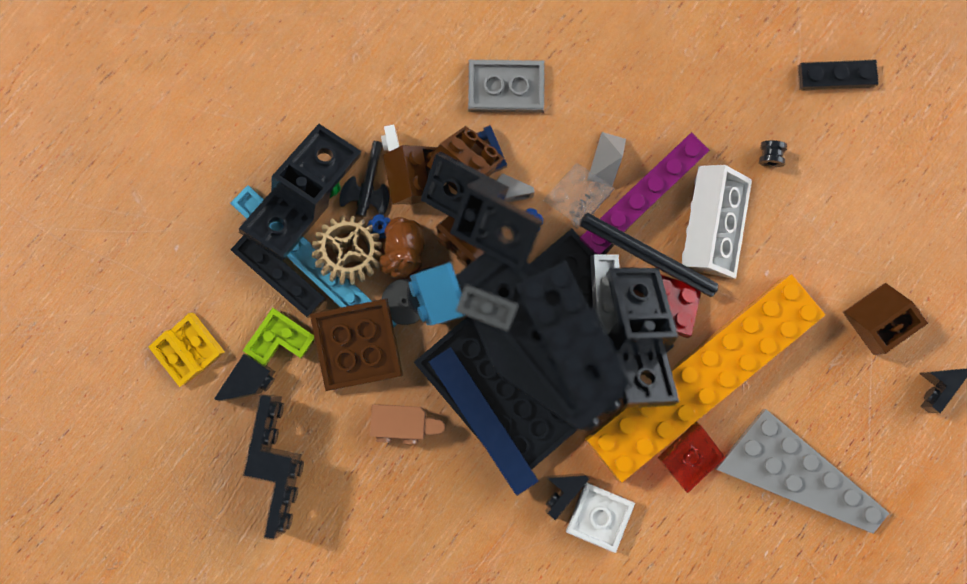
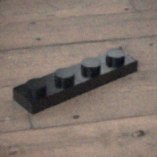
[230,236,326,318]

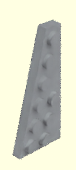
[714,409,890,534]

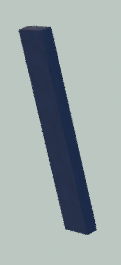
[429,347,539,496]

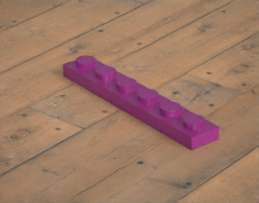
[579,132,710,255]

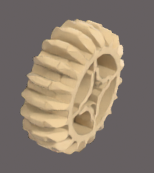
[312,215,383,285]

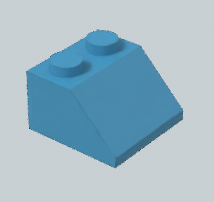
[409,262,465,325]

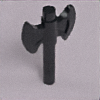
[339,141,389,217]

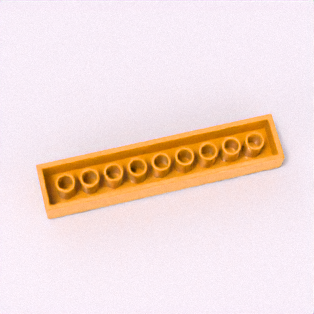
[585,274,826,483]

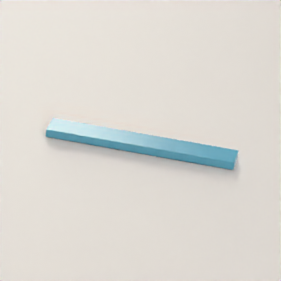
[230,185,397,327]

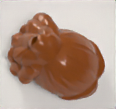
[379,217,425,278]

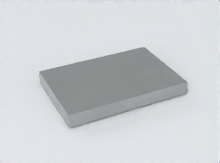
[468,60,545,112]

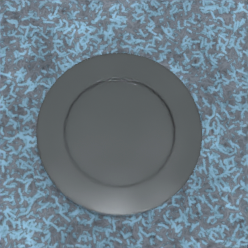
[382,279,420,325]

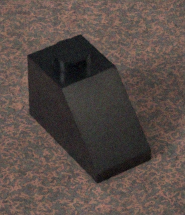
[214,354,276,401]

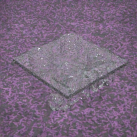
[544,163,615,229]

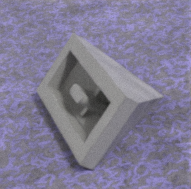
[587,132,626,188]
[496,173,535,202]

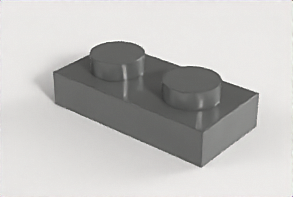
[456,285,518,332]

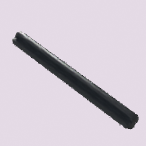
[580,213,718,297]

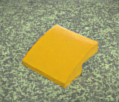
[148,312,225,387]

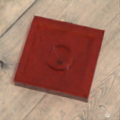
[657,422,726,493]

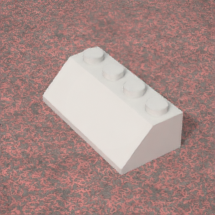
[682,165,752,279]

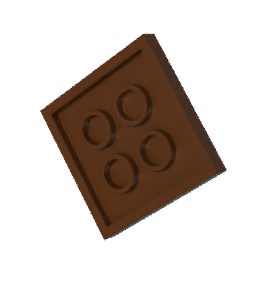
[310,298,403,391]

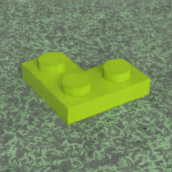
[243,308,315,366]

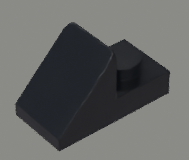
[920,368,967,413]
[545,473,589,520]

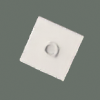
[566,483,635,553]

